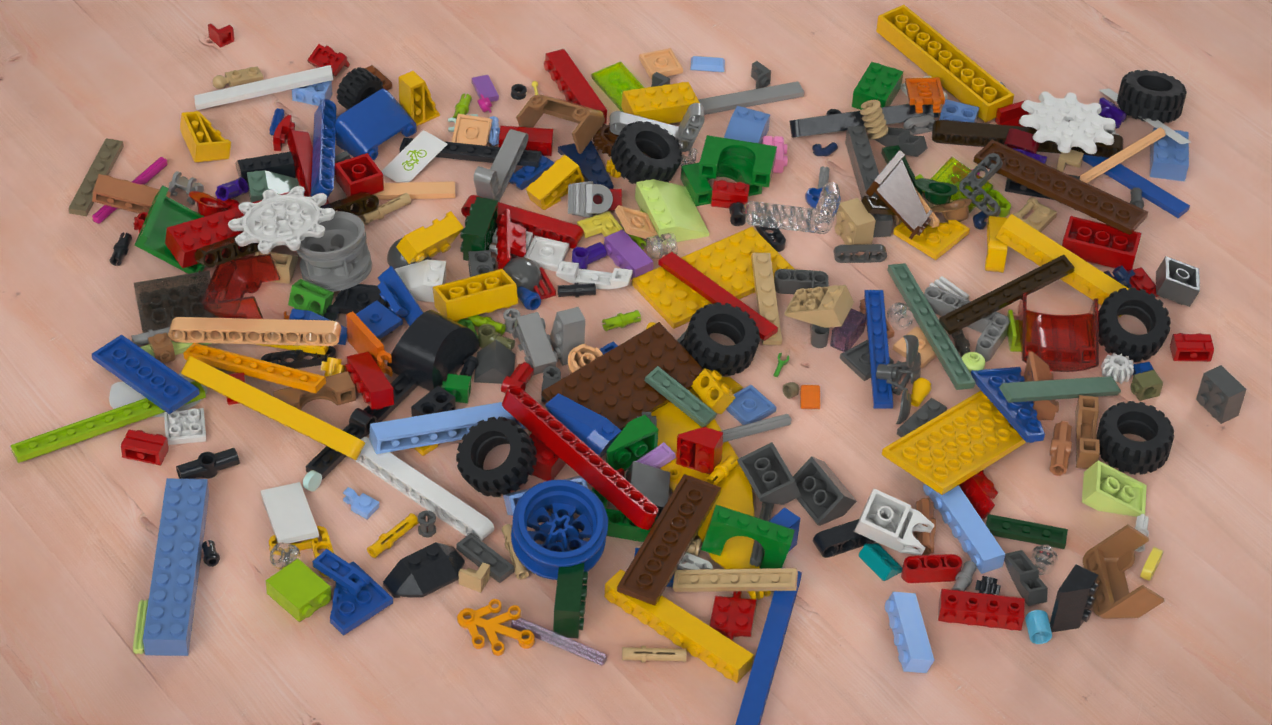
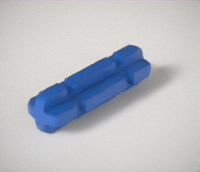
[269,108,285,135]

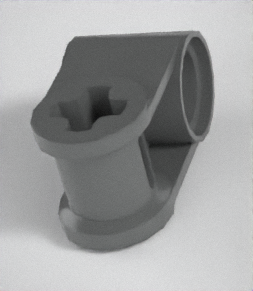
[541,366,561,402]

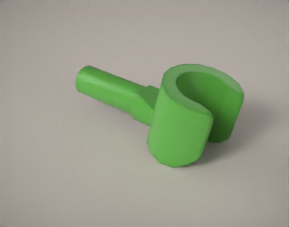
[774,353,789,377]

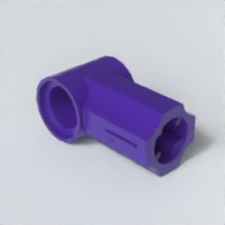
[215,178,249,201]
[572,242,607,269]

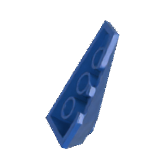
[545,393,621,457]

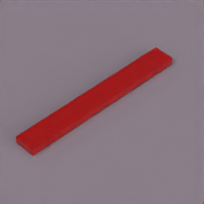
[658,252,778,341]

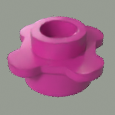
[477,94,492,113]

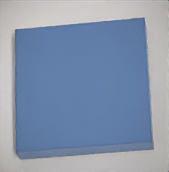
[726,385,776,425]

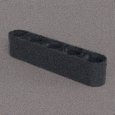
[813,519,876,558]

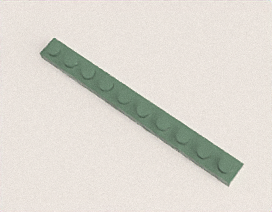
[887,263,976,390]

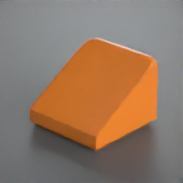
[800,385,820,409]

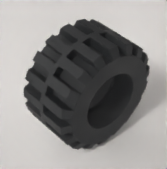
[337,67,383,110]

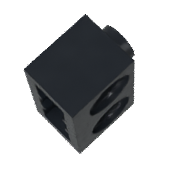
[411,386,456,417]

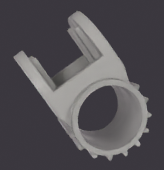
[568,181,613,218]

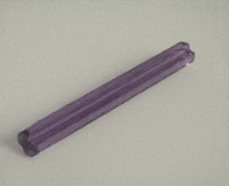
[511,618,607,666]

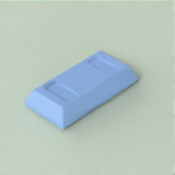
[691,56,725,72]

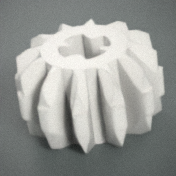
[1101,353,1134,384]

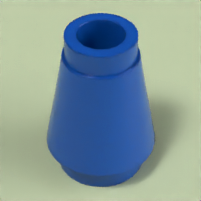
[517,287,541,310]

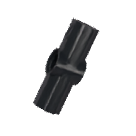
[176,448,240,479]

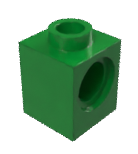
[442,374,471,404]

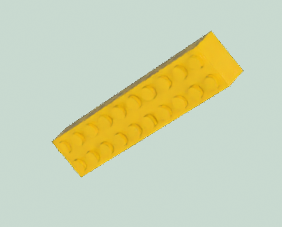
[876,5,1014,123]

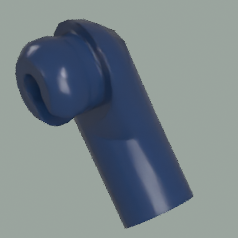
[812,142,838,156]

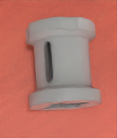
[503,308,520,334]

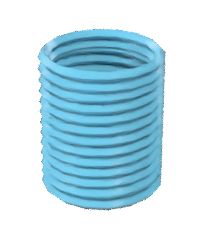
[1025,610,1052,644]

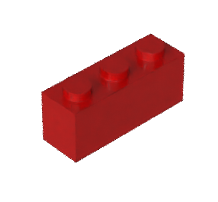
[499,126,553,156]

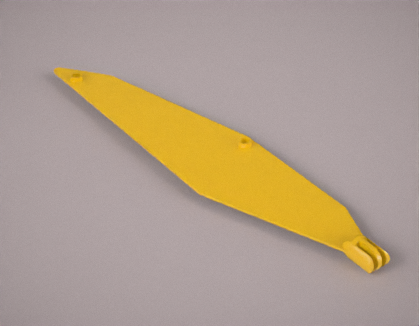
[646,322,771,600]

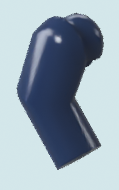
[973,211,988,230]

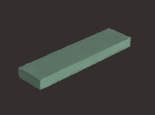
[644,366,717,427]

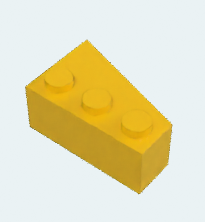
[399,71,440,126]
[180,111,231,162]

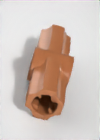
[1049,421,1072,476]
[914,498,936,556]

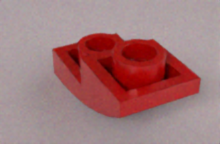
[273,115,295,151]

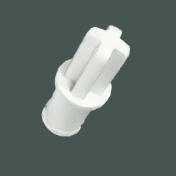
[1134,514,1149,552]

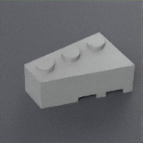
[550,307,585,366]
[512,312,558,375]

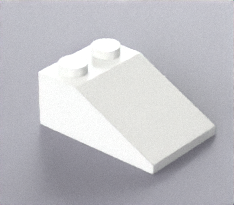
[395,259,446,302]

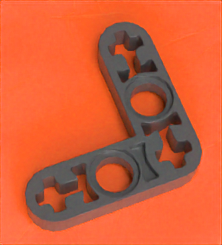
[959,153,1003,217]

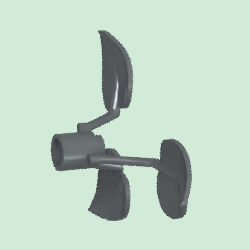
[876,335,921,424]

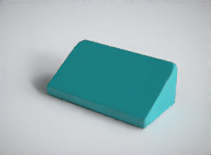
[859,543,902,581]

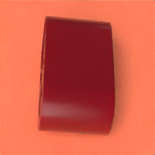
[1004,128,1040,154]

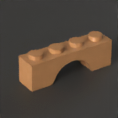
[273,371,356,410]
[1075,395,1100,469]

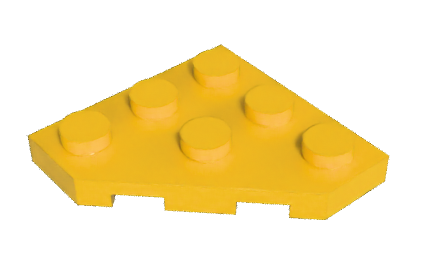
[893,220,970,260]

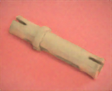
[360,193,411,225]
[502,524,529,580]
[622,646,687,663]

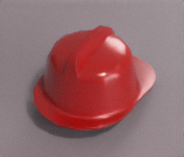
[189,191,228,217]

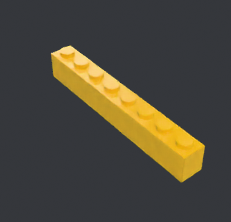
[995,214,1129,318]
[604,569,754,683]

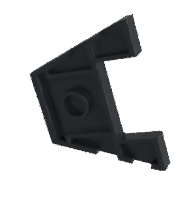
[321,284,393,333]

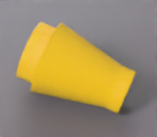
[911,378,931,407]

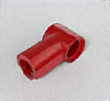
[501,362,534,393]

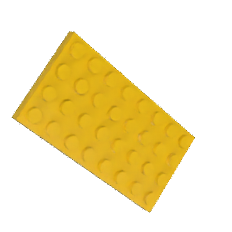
[632,227,794,329]
[881,391,1027,495]

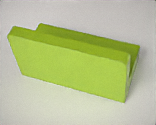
[1007,310,1030,352]

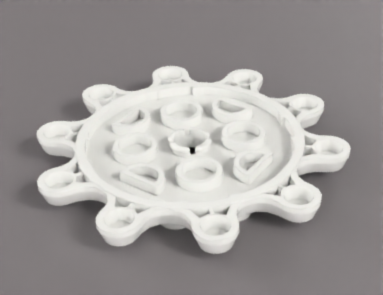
[1019,91,1116,154]
[228,186,335,254]

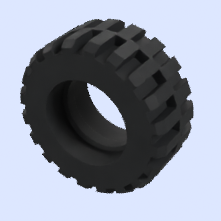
[1117,70,1187,123]
[611,121,682,184]
[1094,287,1171,362]
[684,303,760,376]
[1096,401,1174,475]
[456,417,537,497]

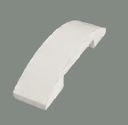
[556,261,633,289]

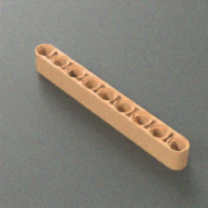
[168,317,341,346]

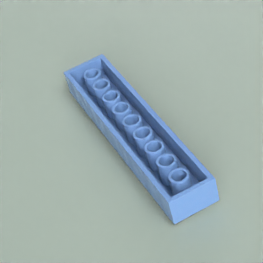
[143,478,209,656]

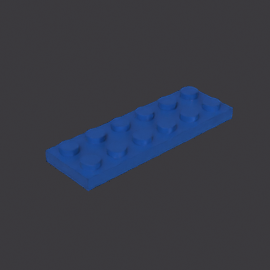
[92,335,199,414]

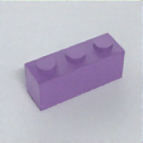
[604,229,654,280]

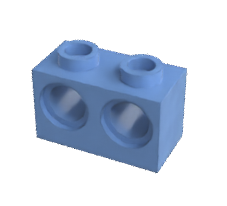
[940,99,979,123]

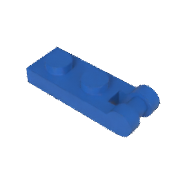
[509,155,554,190]
[312,549,371,596]

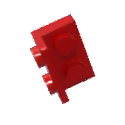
[307,44,350,77]

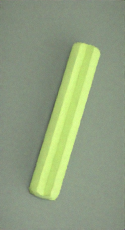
[133,600,149,654]

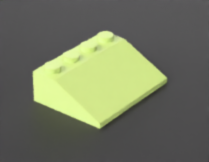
[635,179,710,246]

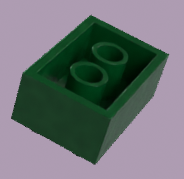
[460,197,498,261]
[553,563,588,639]

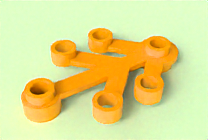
[457,599,535,656]

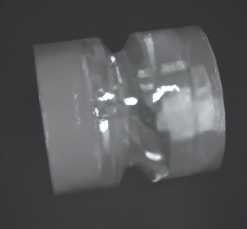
[646,232,678,260]

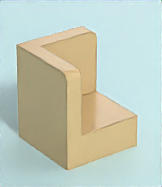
[1057,149,1084,172]
[458,563,490,593]

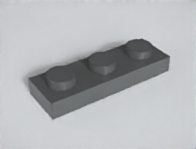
[897,398,947,437]
[456,533,515,583]

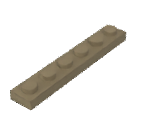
[69,138,124,217]

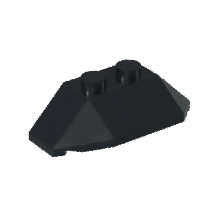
[383,542,465,598]

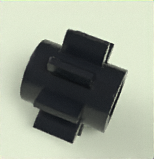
[975,576,1001,595]

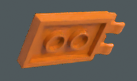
[905,77,945,113]
[346,311,392,377]

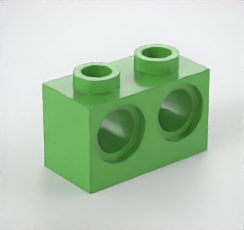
[288,279,334,316]

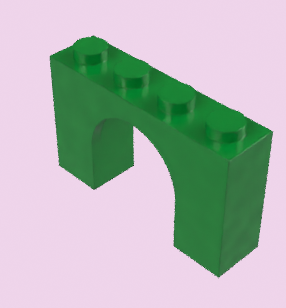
[698,135,777,187]
[680,158,762,206]
[701,505,795,569]

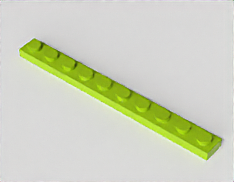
[10,381,206,463]

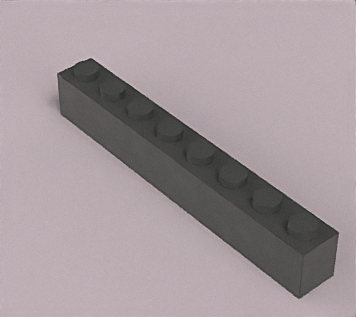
[845,126,893,238]

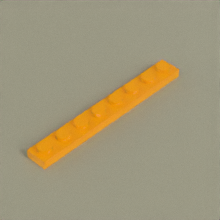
[183,343,326,393]

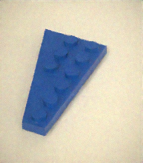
[971,367,1045,443]

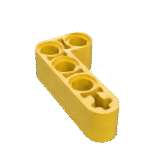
[985,216,1008,273]

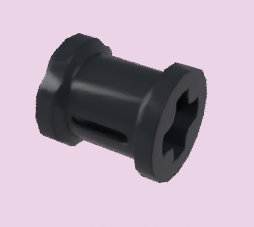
[729,202,746,226]

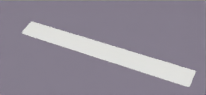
[1099,88,1191,144]

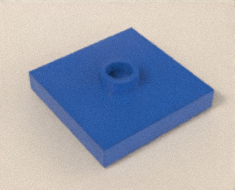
[356,300,403,340]

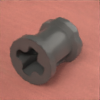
[418,510,436,538]

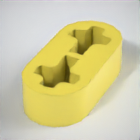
[1140,547,1164,581]

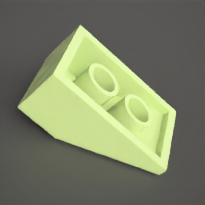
[1082,460,1147,517]

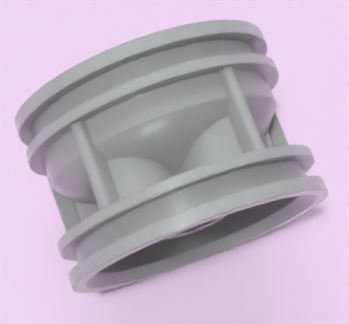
[296,211,372,292]

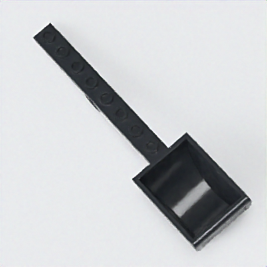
[306,310,479,480]

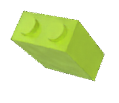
[266,558,332,622]

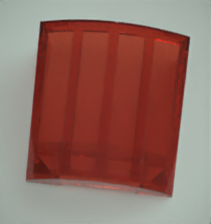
[1018,293,1099,372]

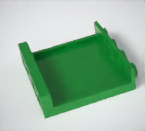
[134,185,205,277]

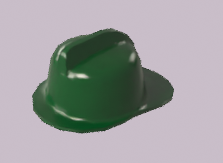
[915,178,958,205]

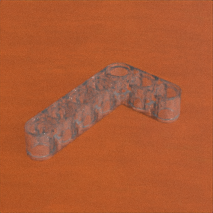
[743,182,841,234]

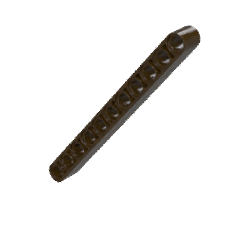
[932,120,1123,158]
[195,192,379,267]

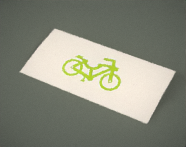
[381,130,448,183]

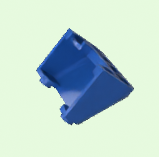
[335,89,417,160]

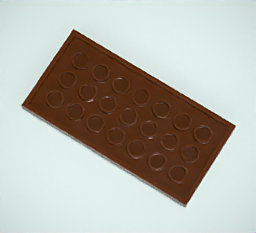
[541,322,704,431]

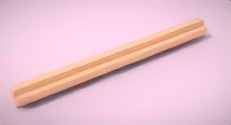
[1080,127,1166,183]

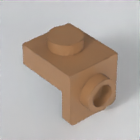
[148,333,175,364]

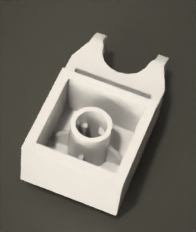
[854,489,934,556]

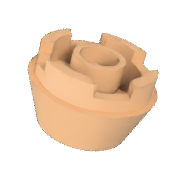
[568,344,603,374]

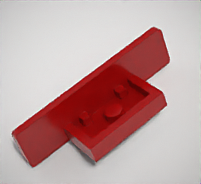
[496,208,526,269]
[959,470,998,519]

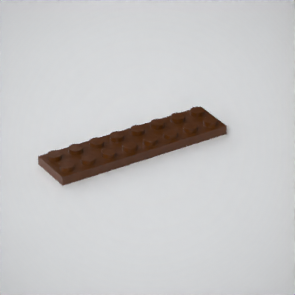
[617,474,721,606]

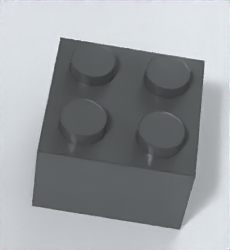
[1156,256,1200,307]
[1196,365,1247,424]

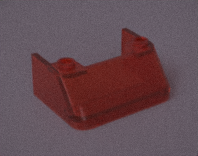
[202,254,280,319]

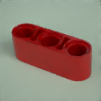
[901,554,962,583]

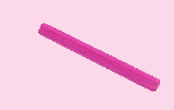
[92,157,167,224]

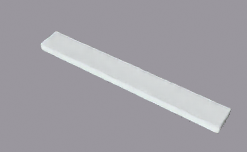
[194,65,334,110]

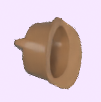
[931,198,972,222]

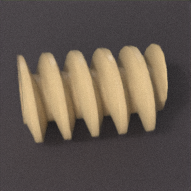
[860,100,888,140]

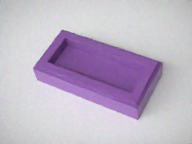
[472,75,499,102]

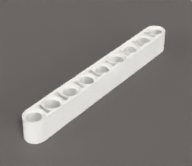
[355,437,494,541]

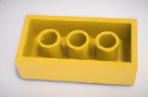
[621,82,700,124]
[433,269,518,322]

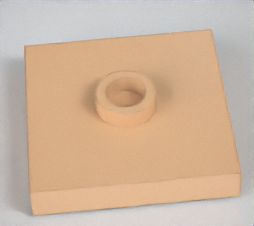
[639,48,683,80]
[451,114,493,146]
[615,205,659,241]
[892,326,937,368]

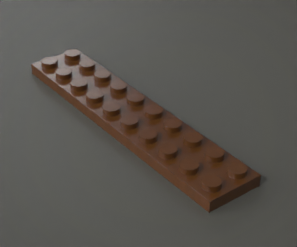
[973,140,1148,235]

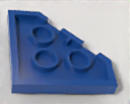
[330,561,393,636]

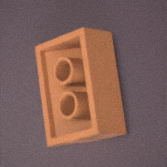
[1024,352,1059,420]

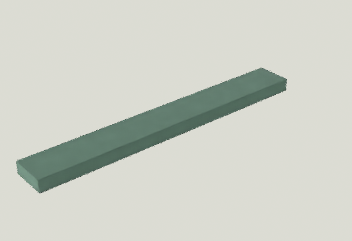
[999,376,1121,403]

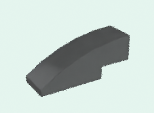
[874,127,928,157]
[1004,550,1048,606]

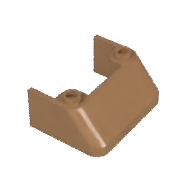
[516,95,605,154]
[1083,524,1165,619]

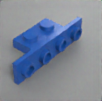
[377,266,424,326]

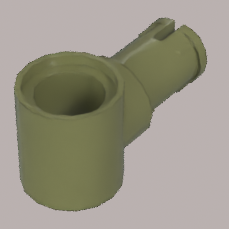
[478,324,515,351]

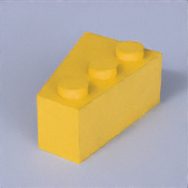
[526,155,585,210]
[396,211,464,264]

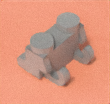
[168,171,204,204]

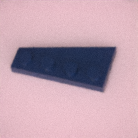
[558,140,614,189]

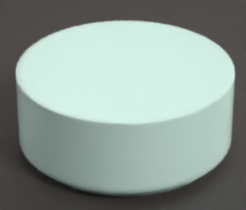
[303,470,322,492]

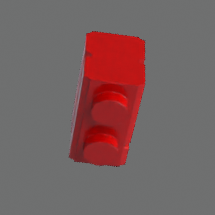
[711,180,750,210]
[1170,333,1214,362]
[121,429,169,466]

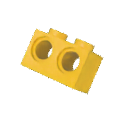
[691,368,736,414]

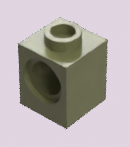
[1130,370,1163,401]

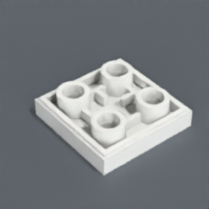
[164,408,206,445]

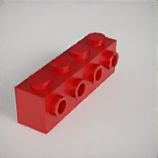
[345,352,394,410]
[938,589,1025,631]

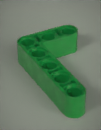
[592,487,658,542]

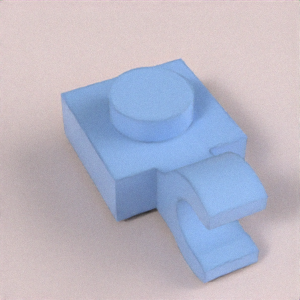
[343,487,379,520]

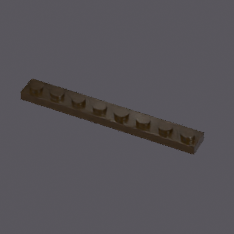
[939,255,1075,335]

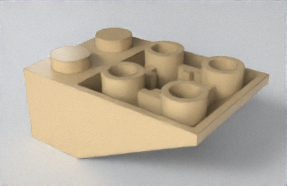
[784,285,854,328]

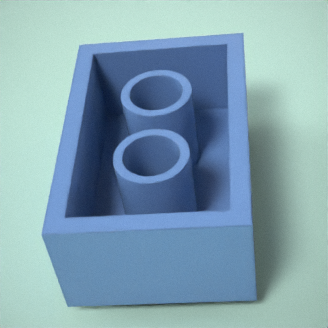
[1150,128,1189,182]

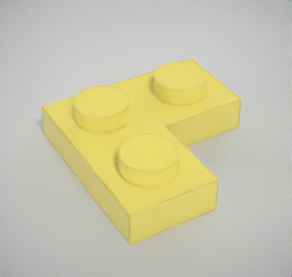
[577,211,623,238]

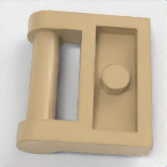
[1013,197,1057,232]

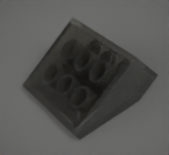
[133,271,219,333]

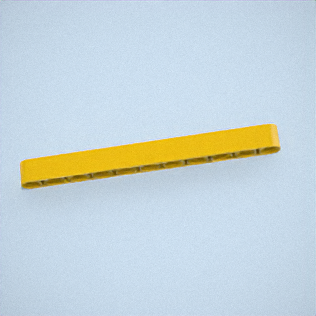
[180,356,365,460]

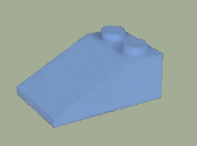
[724,106,770,144]

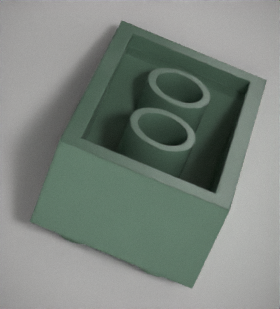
[247,170,299,203]

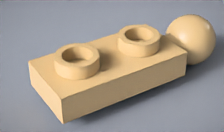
[212,66,264,89]

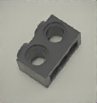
[468,250,496,277]

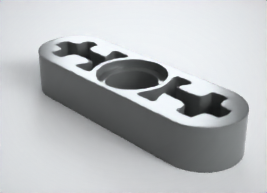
[833,244,887,263]

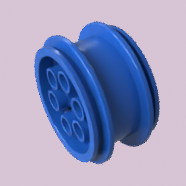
[511,480,608,580]

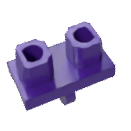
[1098,97,1127,129]

